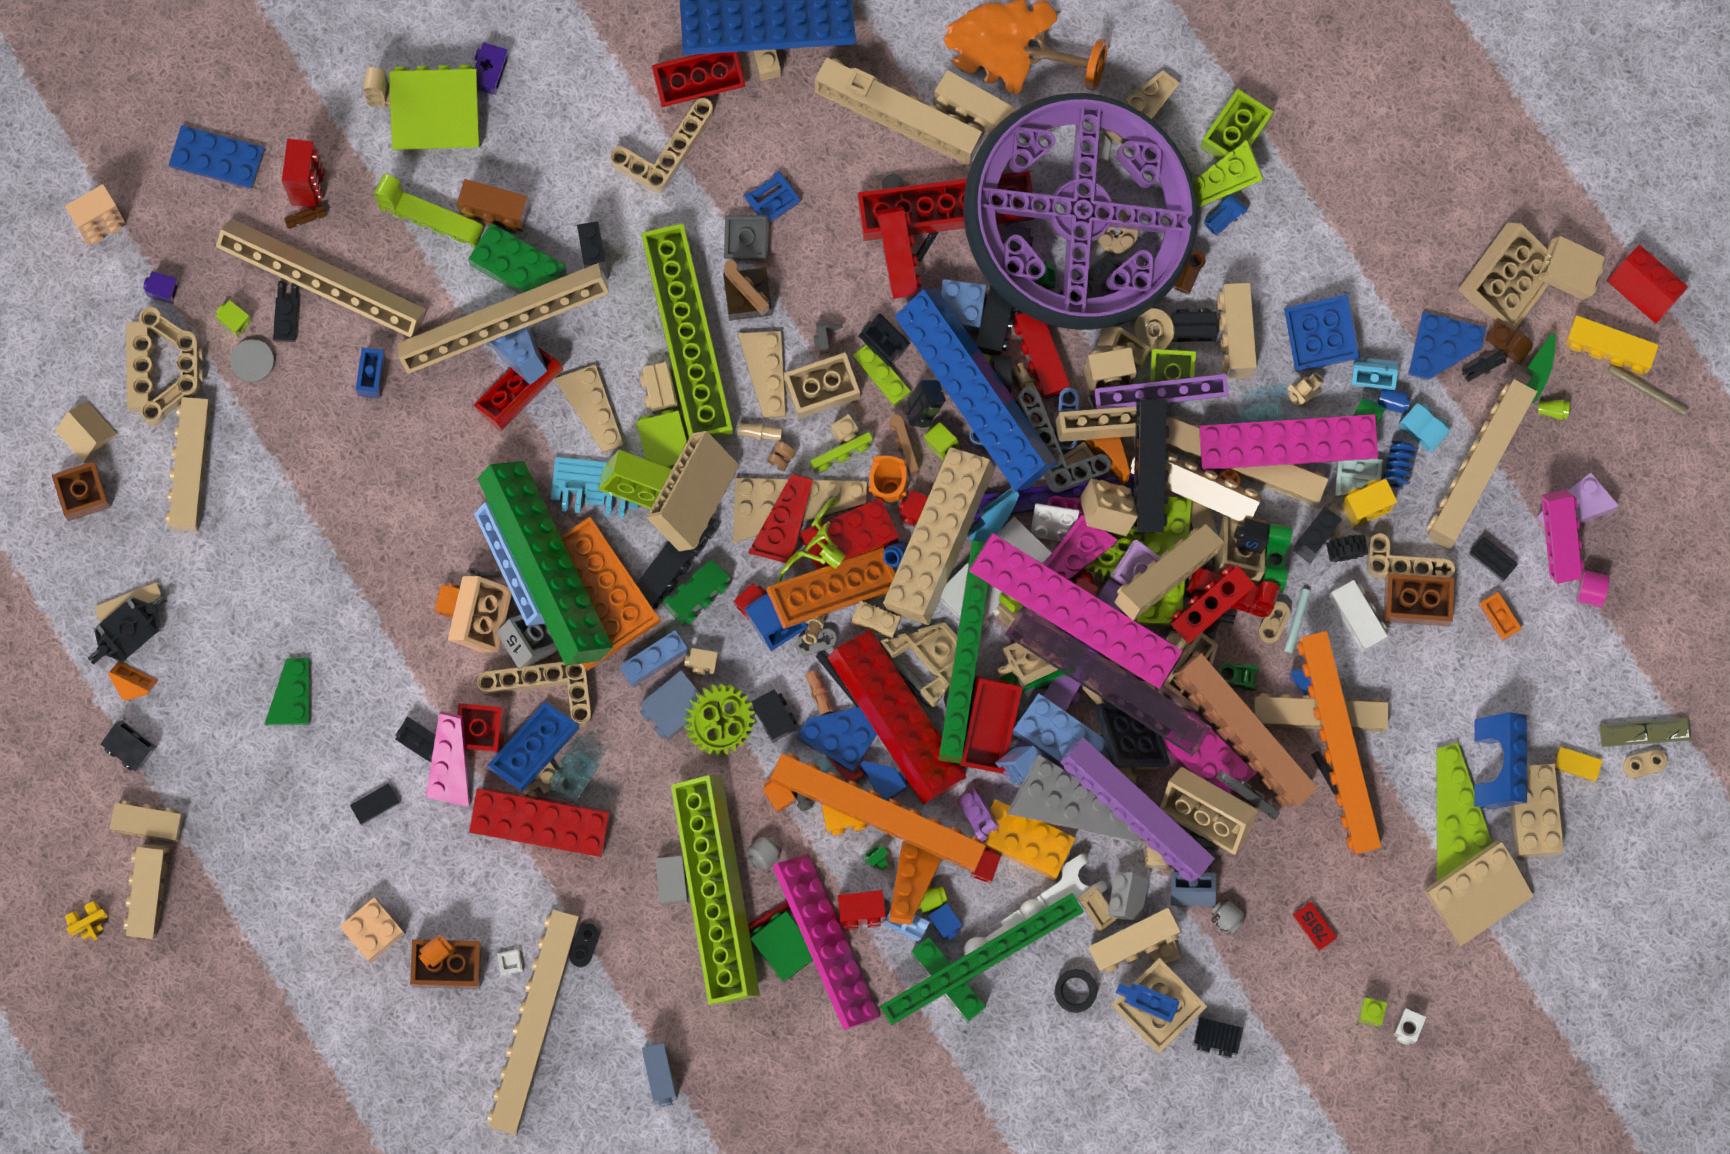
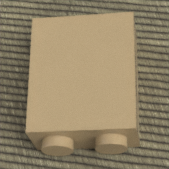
[1537,236,1605,299]

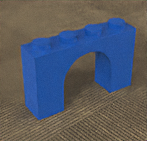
[1474,712,1527,809]

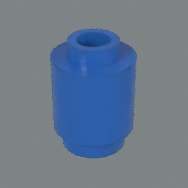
[1377,389,1411,414]
[883,541,908,567]

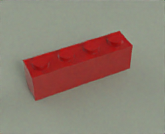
[877,206,922,299]
[1012,313,1070,400]

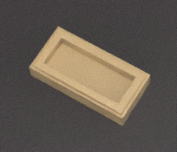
[1078,885,1117,932]

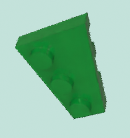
[264,658,309,726]

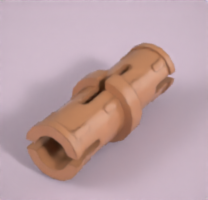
[805,670,834,716]

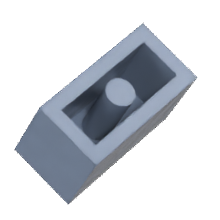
[1171,872,1216,906]

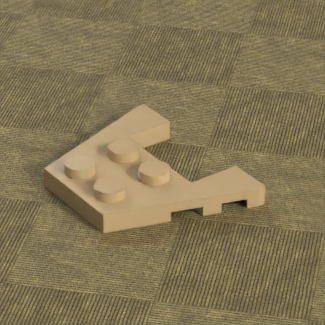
[880,622,957,707]

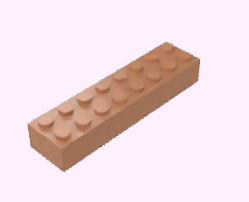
[1172,653,1318,808]

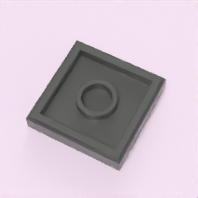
[724,215,769,260]

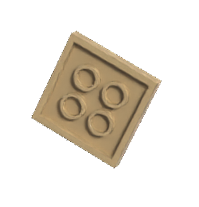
[1111,958,1207,1054]

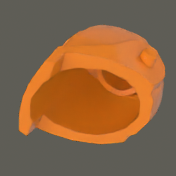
[869,455,908,503]

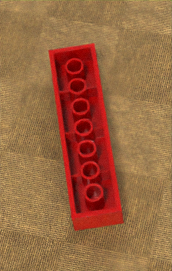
[857,171,1035,241]
[828,629,967,805]

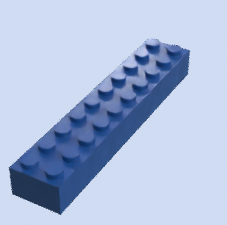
[895,288,1058,491]

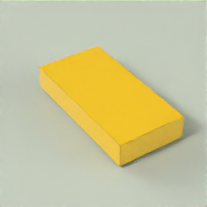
[1554,747,1603,782]

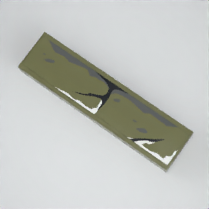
[1599,718,1690,747]

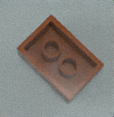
[457,179,530,233]
[1383,574,1455,626]
[410,939,482,989]

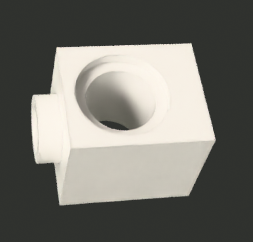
[1393,1008,1426,1046]

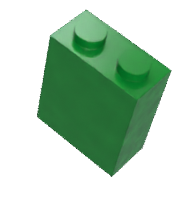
[750,912,813,983]

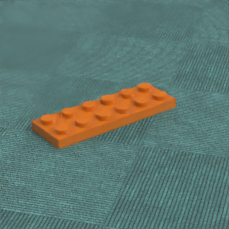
[766,547,895,629]

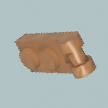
[724,260,769,316]
[889,414,919,477]

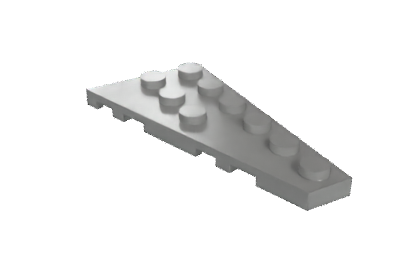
[1007,755,1140,841]

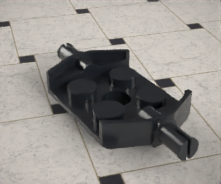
[88,594,168,665]

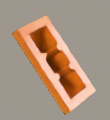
[108,661,158,701]

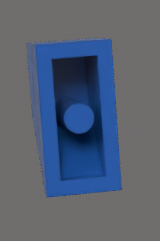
[860,761,907,801]

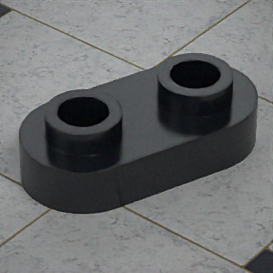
[569,923,599,968]

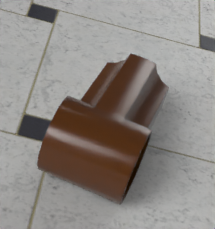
[1173,250,1206,294]

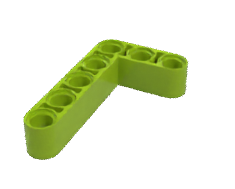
[374,174,484,247]

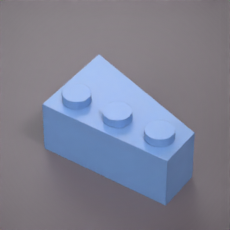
[489,326,547,385]
[996,746,1043,787]

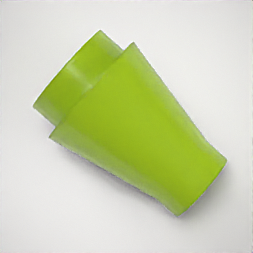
[1538,399,1570,421]

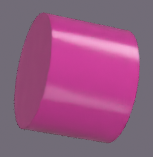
[1576,570,1610,608]

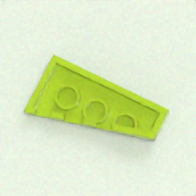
[1193,140,1264,208]

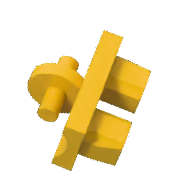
[65,901,108,941]

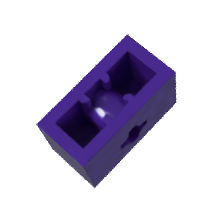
[472,42,509,95]

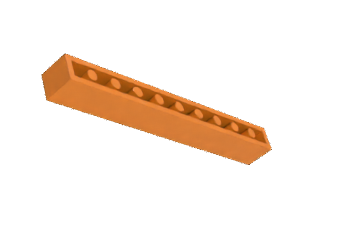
[1296,631,1381,854]
[770,753,986,873]

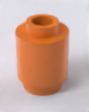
[418,935,453,967]

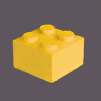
[1341,478,1397,529]

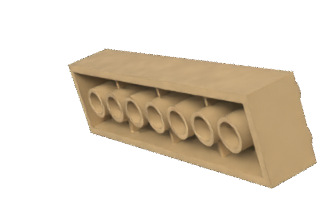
[815,57,982,166]
[1426,379,1537,550]
[883,447,995,625]

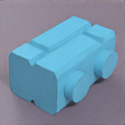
[1351,357,1398,390]

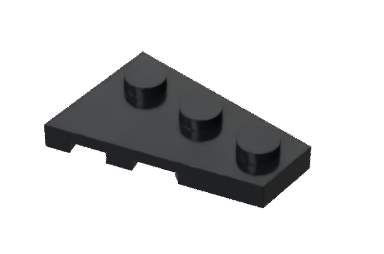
[1058,254,1122,302]

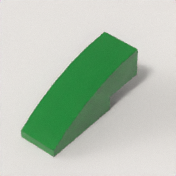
[1525,333,1555,404]

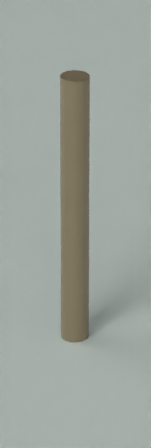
[1608,365,1688,416]

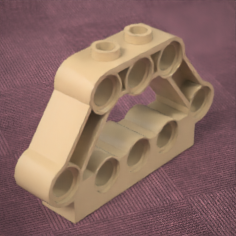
[126,307,204,426]

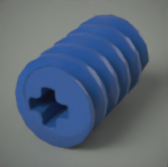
[1384,440,1418,489]

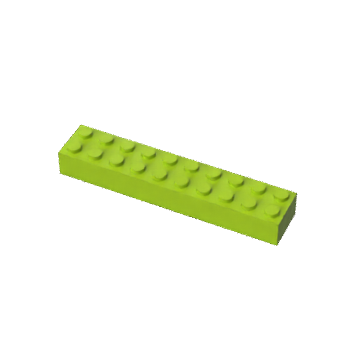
[641,223,733,440]
[671,775,760,1005]

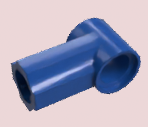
[1204,193,1248,236]

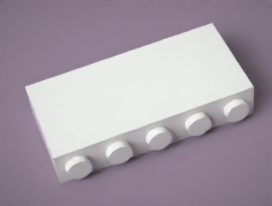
[940,517,1052,632]

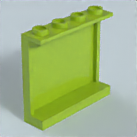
[389,65,480,150]

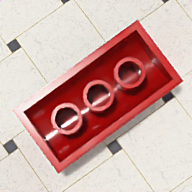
[651,52,746,107]
[473,347,563,431]

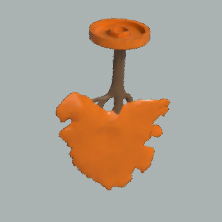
[943,0,1108,95]

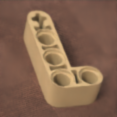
[1367,533,1455,579]

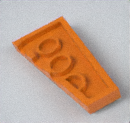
[889,843,943,925]

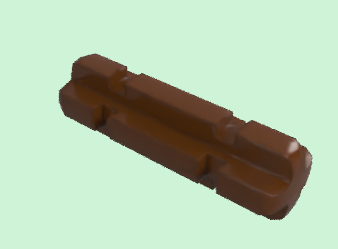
[284,204,327,229]

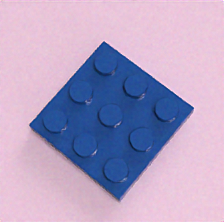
[1284,294,1360,373]

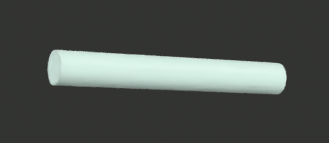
[1284,589,1310,654]

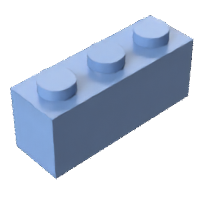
[619,630,688,688]

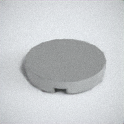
[230,339,274,383]

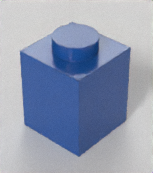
[928,903,962,940]

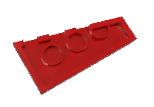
[748,473,813,563]

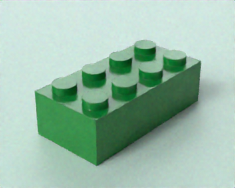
[468,223,567,294]

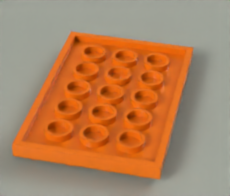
[560,517,661,671]

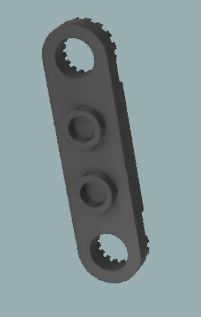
[1216,770,1280,820]

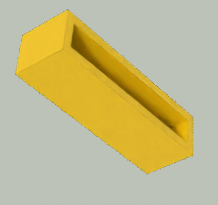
[1565,315,1659,374]

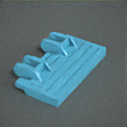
[550,457,638,517]

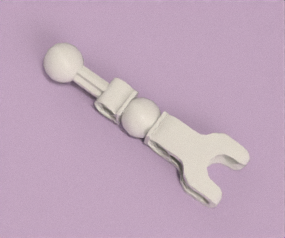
[964,853,1108,955]

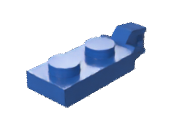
[1115,983,1180,1023]

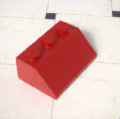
[1607,244,1688,324]

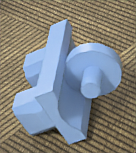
[883,912,929,942]

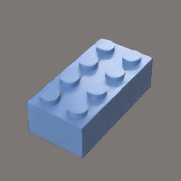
[1012,694,1108,777]

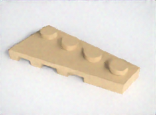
[1099,70,1180,151]
[738,331,785,419]
[554,365,624,453]

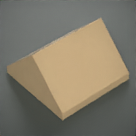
[55,402,117,463]

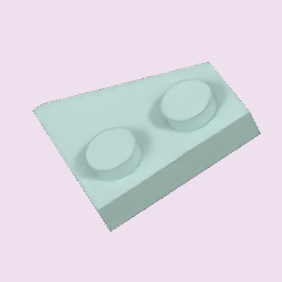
[1334,459,1383,498]

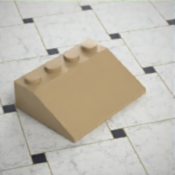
[1458,223,1549,331]
[1423,841,1534,947]

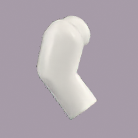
[1098,131,1111,162]

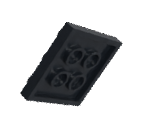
[1094,703,1170,767]

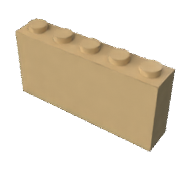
[646,431,739,551]

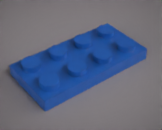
[169,125,265,189]
[487,702,580,792]

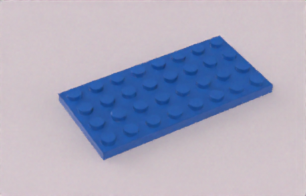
[680,0,856,55]

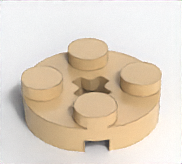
[1096,212,1138,254]

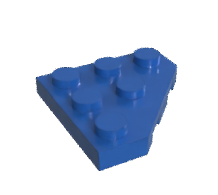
[1408,312,1486,380]
[796,707,877,773]

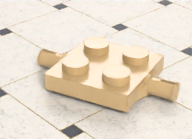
[997,630,1069,686]

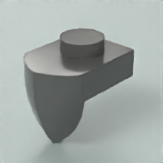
[813,322,843,354]

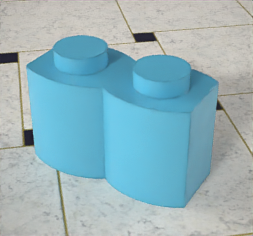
[1398,403,1451,454]

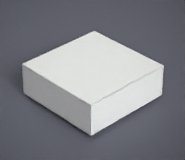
[497,949,523,976]

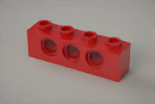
[1169,564,1255,644]

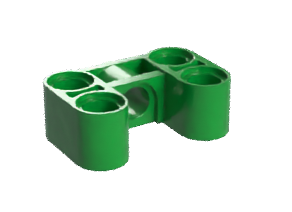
[1261,524,1292,593]

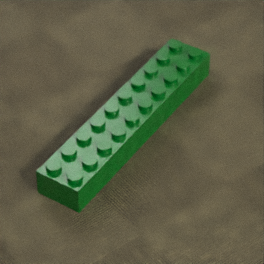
[477,461,613,666]

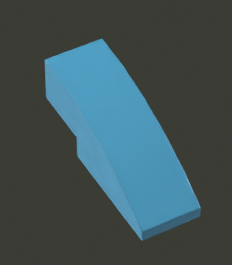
[967,487,1019,542]

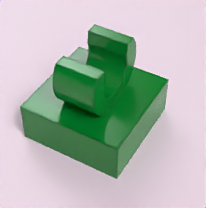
[1032,261,1056,288]
[861,843,889,871]

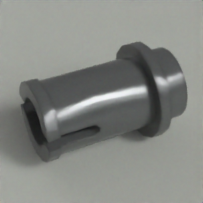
[795,792,814,811]

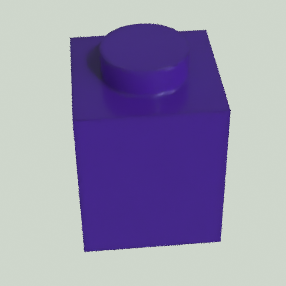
[143,271,179,304]

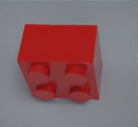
[457,703,507,753]
[837,890,885,930]

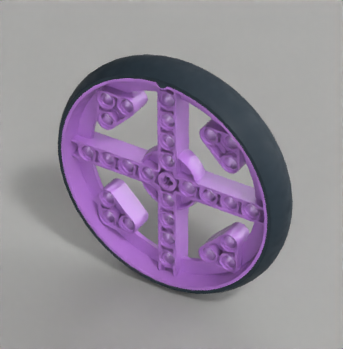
[963,93,1198,330]

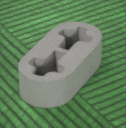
[796,628,837,656]

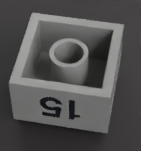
[496,615,558,669]

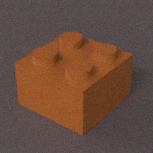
[52,461,110,521]

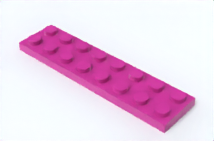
[1199,414,1378,470]
[772,854,880,1031]

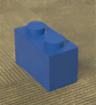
[355,347,386,399]

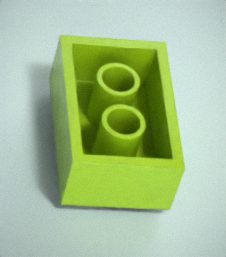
[1200,89,1274,160]
[598,450,672,509]

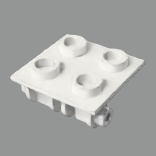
[1031,504,1079,541]

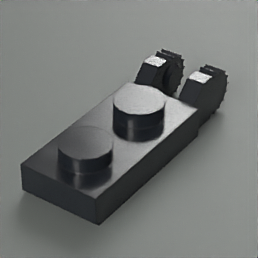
[273,281,298,342]

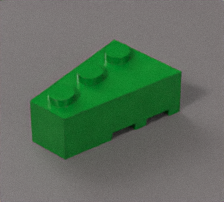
[663,559,730,626]

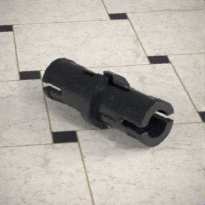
[1461,350,1507,382]

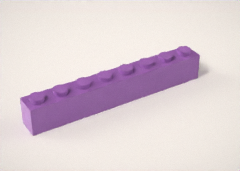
[1060,737,1215,883]

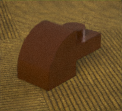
[1485,321,1533,366]

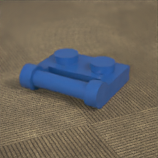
[743,171,801,224]

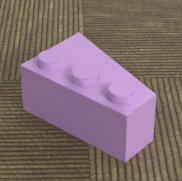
[1537,473,1619,526]

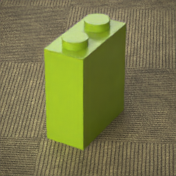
[636,410,687,469]

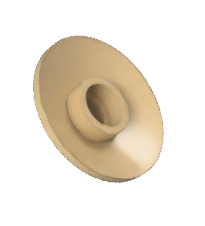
[1134,308,1175,352]

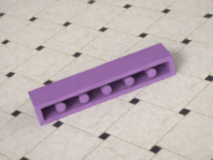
[1095,374,1229,409]

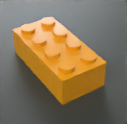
[977,799,1075,881]

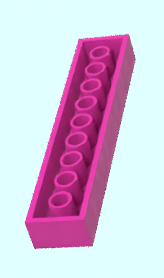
[969,533,1183,689]

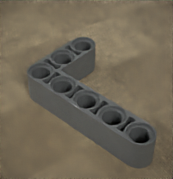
[1015,387,1111,492]

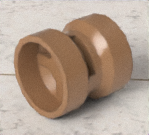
[766,441,796,472]

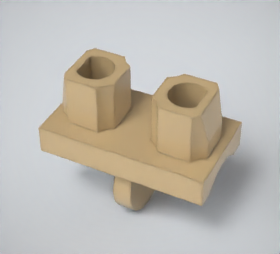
[1287,372,1325,406]

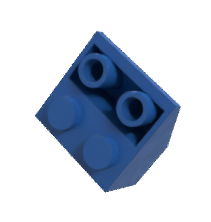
[744,593,807,651]

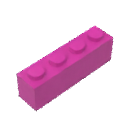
[1541,490,1584,584]

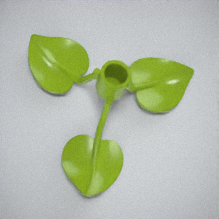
[778,497,846,583]

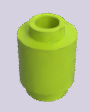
[919,885,948,913]

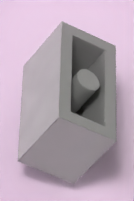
[655,856,690,906]
[1107,871,1149,922]

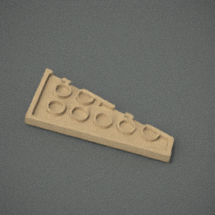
[733,478,867,544]

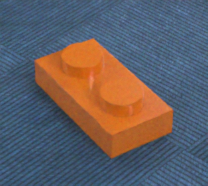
[1479,592,1522,641]

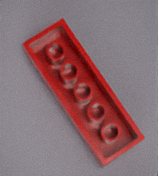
[469,786,611,857]

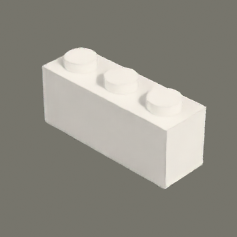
[1329,580,1388,653]

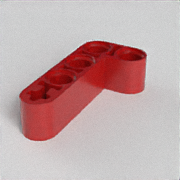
[1187,568,1280,618]

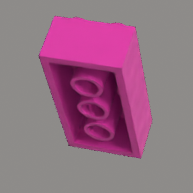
[1163,711,1256,796]

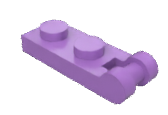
[957,787,999,842]

